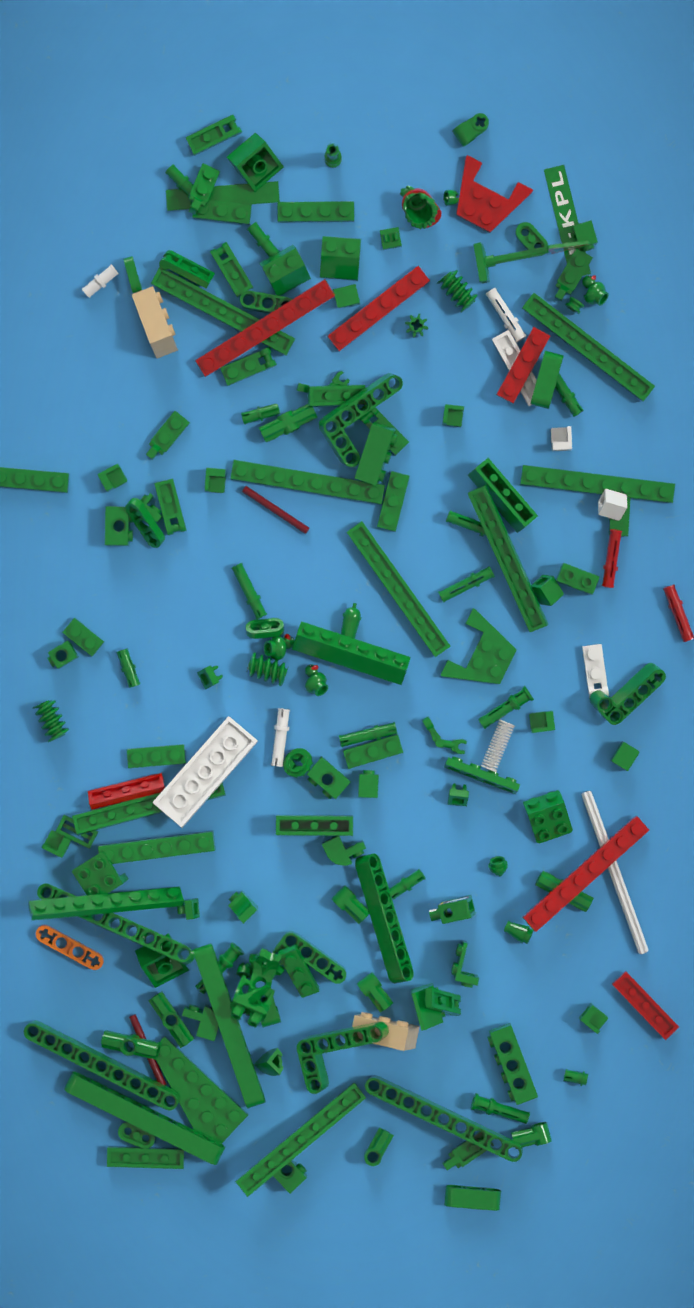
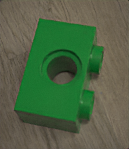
[105,506,133,546]
[556,563,600,595]
[307,757,351,799]
[273,1160,307,1194]

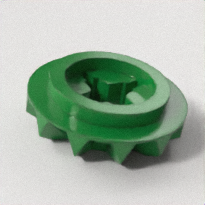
[283,748,313,778]

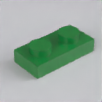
[62,618,104,657]

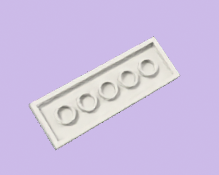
[153,716,258,828]

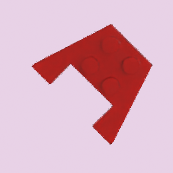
[456,155,533,233]

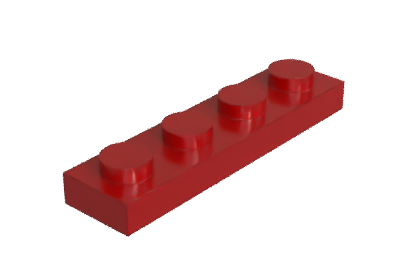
[496,327,550,404]
[88,773,165,810]
[612,971,679,1040]

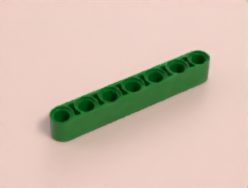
[355,853,414,984]

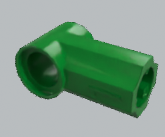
[331,885,369,924]
[357,972,393,1013]
[511,1122,552,1149]
[364,1127,394,1166]

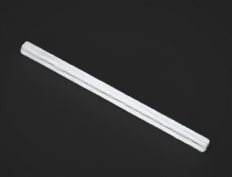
[582,791,648,954]

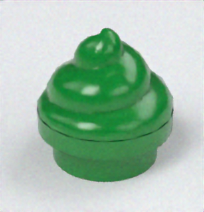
[488,856,508,877]

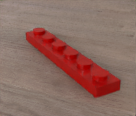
[327,266,430,352]

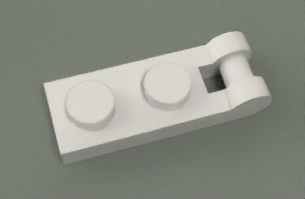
[582,644,609,699]

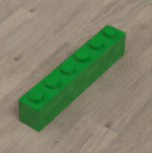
[292,621,411,685]
[98,831,216,864]

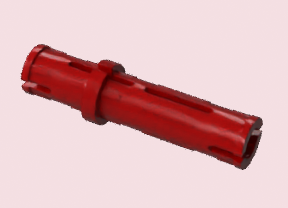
[602,529,622,588]
[663,584,694,642]

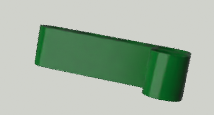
[590,663,666,725]
[272,931,346,984]

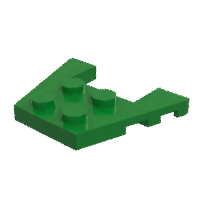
[441,608,517,684]

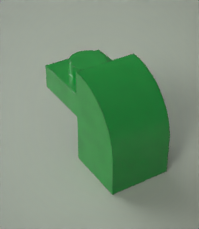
[322,836,366,866]
[182,1004,219,1041]

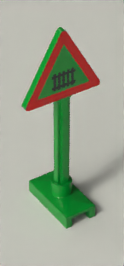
[473,240,590,283]

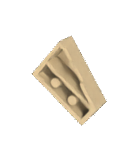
[131,286,178,358]
[352,1012,420,1051]

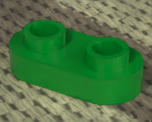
[515,222,548,250]
[246,618,284,639]
[118,1122,155,1149]

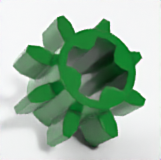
[405,314,428,338]

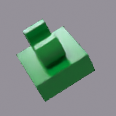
[380,227,402,250]
[197,665,223,690]
[448,783,469,806]
[177,898,200,920]

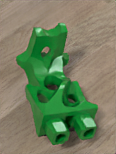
[230,948,285,1028]

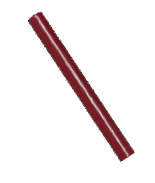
[242,486,310,534]
[129,1014,166,1085]

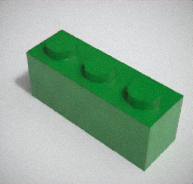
[355,422,398,486]

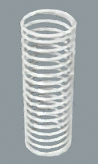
[481,720,515,772]

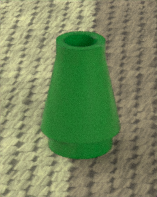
[504,921,533,944]

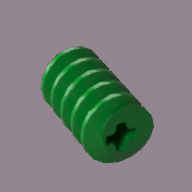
[437,270,477,313]
[246,652,289,686]
[33,700,69,743]

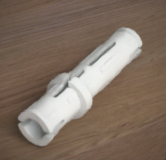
[485,288,527,342]
[271,708,290,767]

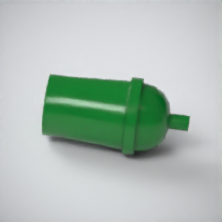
[341,603,362,639]

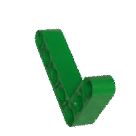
[319,373,403,467]
[297,1022,389,1094]

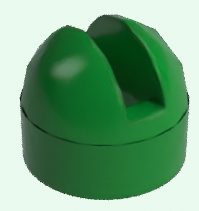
[444,190,459,205]
[236,962,252,978]

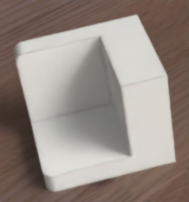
[551,426,572,451]
[598,489,627,521]

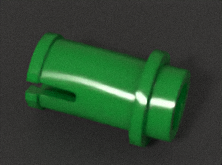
[563,1069,588,1086]

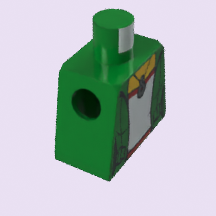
[429,895,476,924]

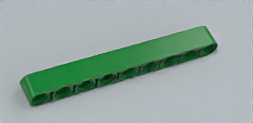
[37,883,195,965]
[193,943,266,1109]
[24,1020,180,1110]
[64,1071,225,1165]
[365,1075,523,1162]

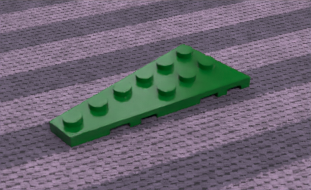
[156,1036,248,1144]

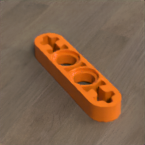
[36,925,104,970]

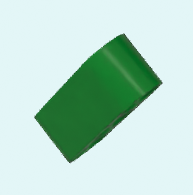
[240,291,292,314]
[530,350,564,409]
[444,1185,501,1211]

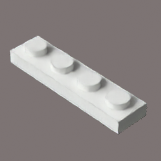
[492,330,537,406]

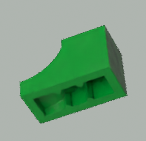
[228,891,258,924]

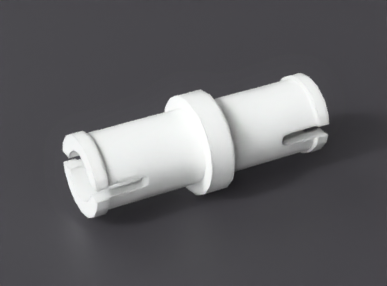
[82,264,119,298]

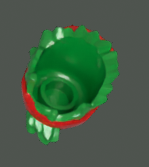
[400,186,442,229]

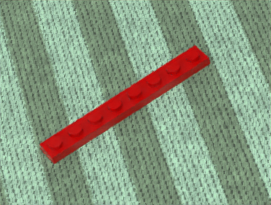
[195,279,335,377]
[522,816,649,932]

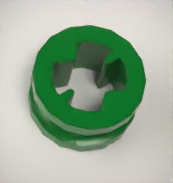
[565,297,584,314]

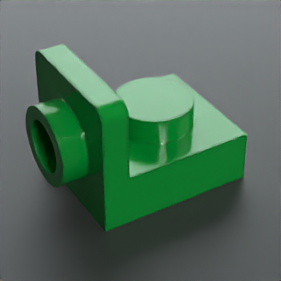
[141,493,162,523]

